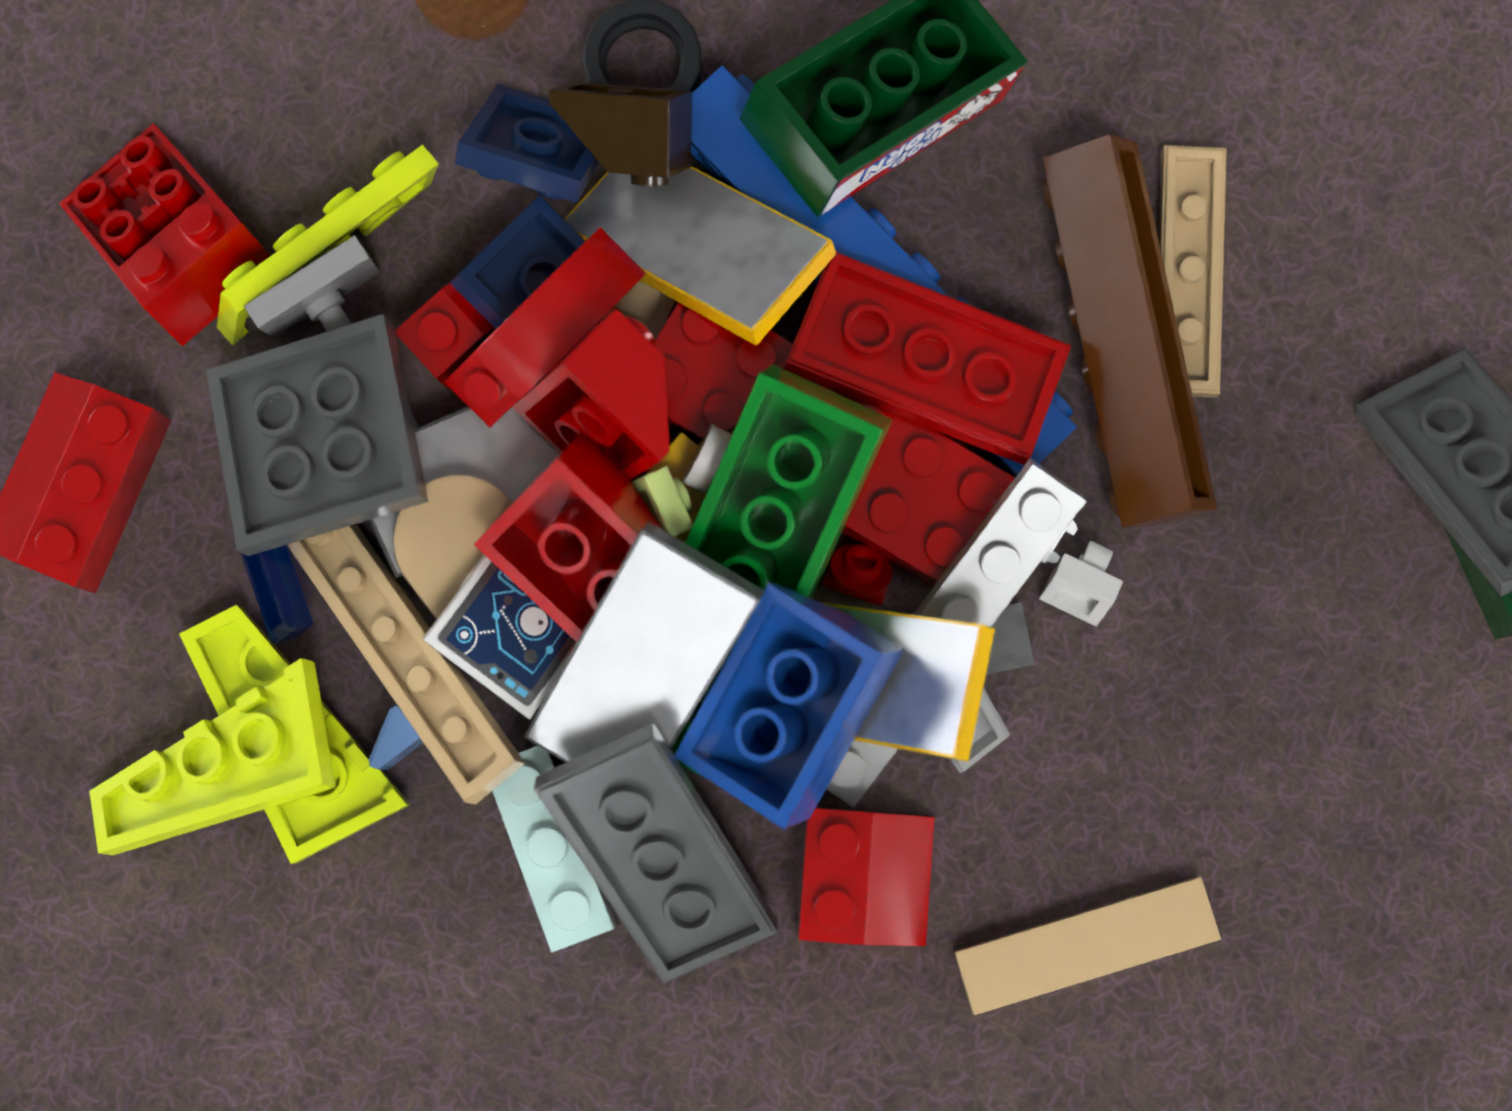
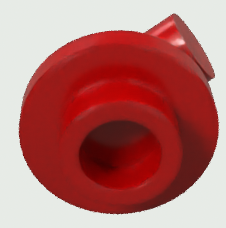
[821,544,892,606]

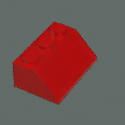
[512,308,670,480]
[0,372,172,594]

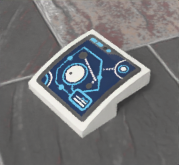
[422,555,577,719]

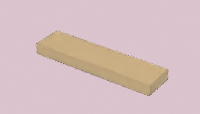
[1158,145,1227,397]
[953,876,1221,1015]

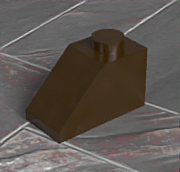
[549,82,692,186]

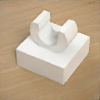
[1039,540,1123,626]

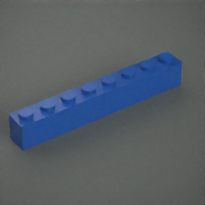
[691,65,1077,477]

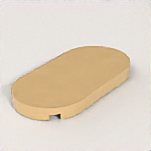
[393,475,544,708]

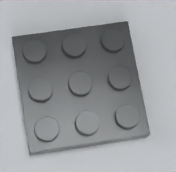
[206,314,429,556]

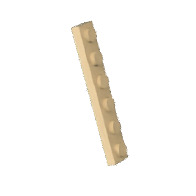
[287,524,525,805]

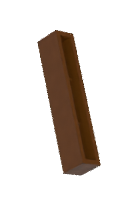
[1042,134,1218,528]

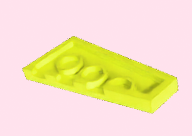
[216,144,439,346]
[179,605,411,864]
[89,658,336,855]

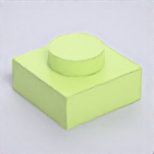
[631,466,693,536]

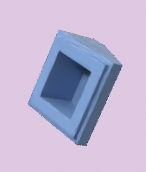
[368,705,423,770]

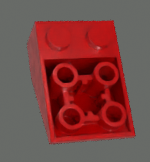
[59,123,271,346]

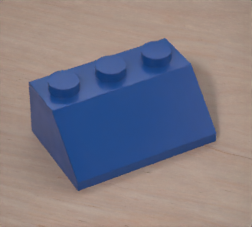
[674,583,905,829]

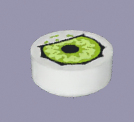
[682,424,732,493]

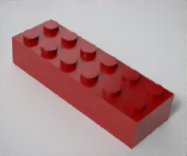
[654,303,1015,588]

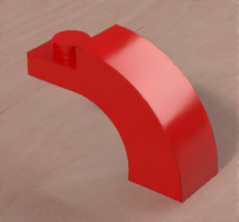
[444,227,646,428]

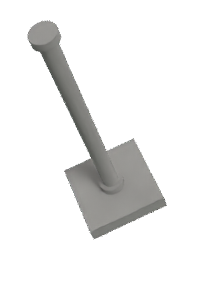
[244,236,420,429]

